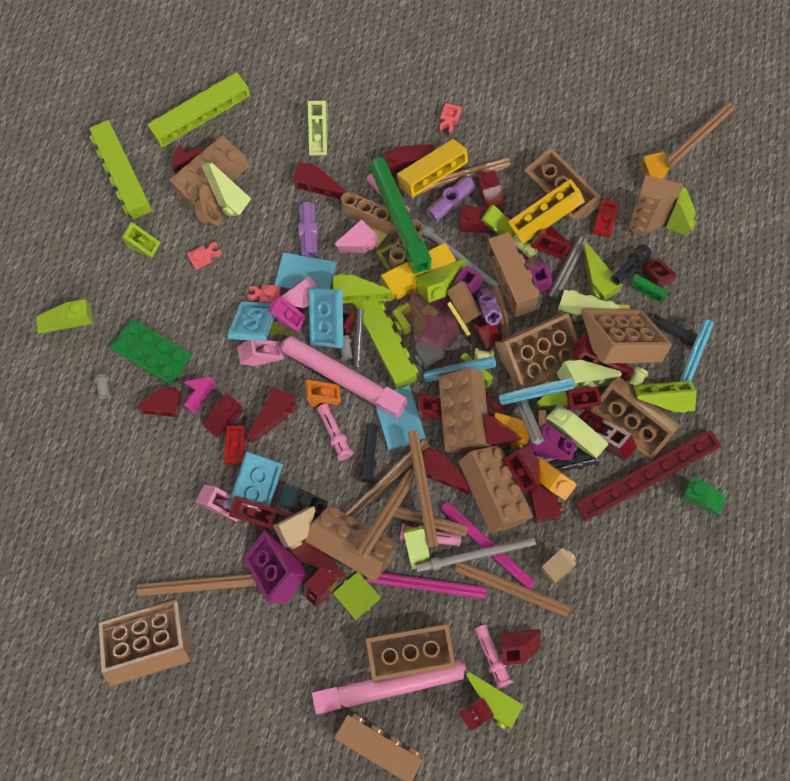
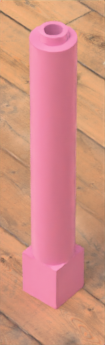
[281,336,408,420]
[312,658,467,715]

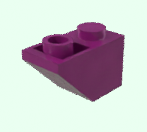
[524,256,553,293]
[448,266,484,309]
[528,423,576,461]

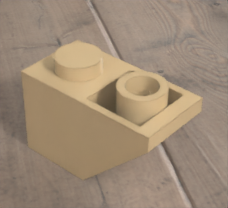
[540,548,577,585]

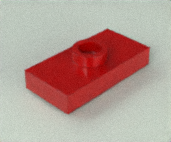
[592,199,619,238]
[224,425,247,465]

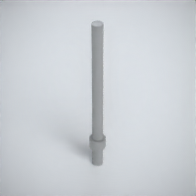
[415,219,500,288]
[416,537,536,572]

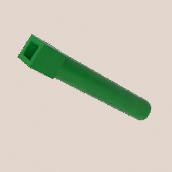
[369,158,432,274]

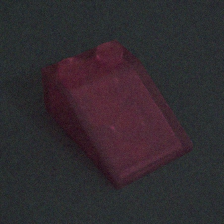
[410,295,460,349]

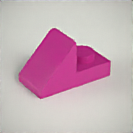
[267,296,306,332]
[184,377,216,414]

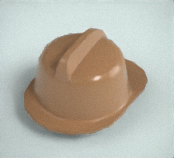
[194,185,222,226]

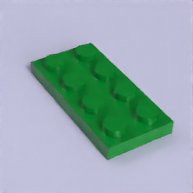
[110,318,193,386]

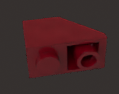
[499,629,541,665]

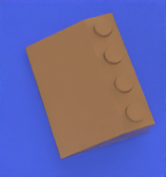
[581,308,672,364]
[495,313,578,390]
[99,599,191,687]

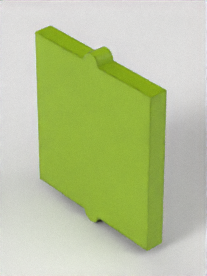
[333,572,381,620]

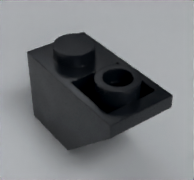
[278,486,328,519]

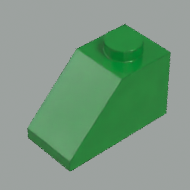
[681,477,726,516]

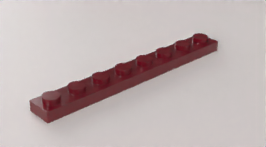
[575,430,721,522]

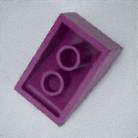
[243,530,308,604]

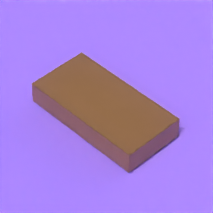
[447,281,482,324]

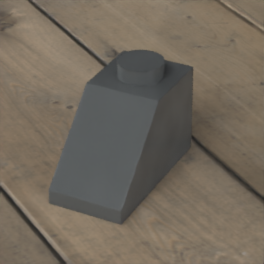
[414,322,445,369]

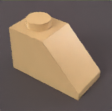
[273,506,315,549]

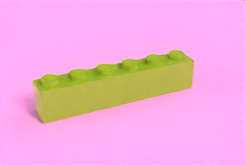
[147,72,250,148]
[89,120,153,219]
[352,280,418,389]

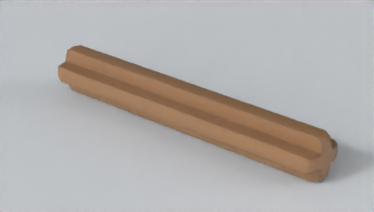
[393,507,468,536]

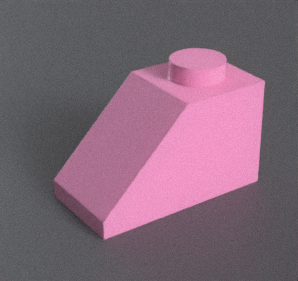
[335,219,378,253]
[281,276,318,308]
[237,340,284,366]
[196,485,238,521]

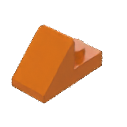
[305,379,341,408]

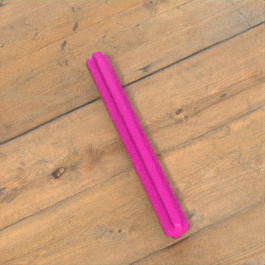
[441,502,535,589]
[366,572,487,599]

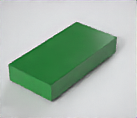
[630,274,669,303]

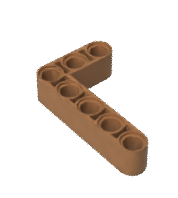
[341,192,423,269]

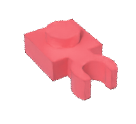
[440,103,462,135]
[187,242,222,270]
[247,285,281,303]

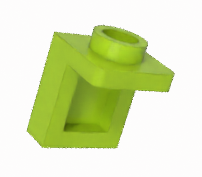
[392,303,411,336]

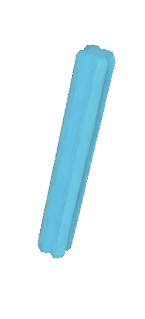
[679,319,714,382]
[424,356,496,382]
[499,378,575,405]

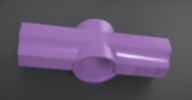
[426,176,476,222]
[298,202,318,258]
[476,288,502,325]

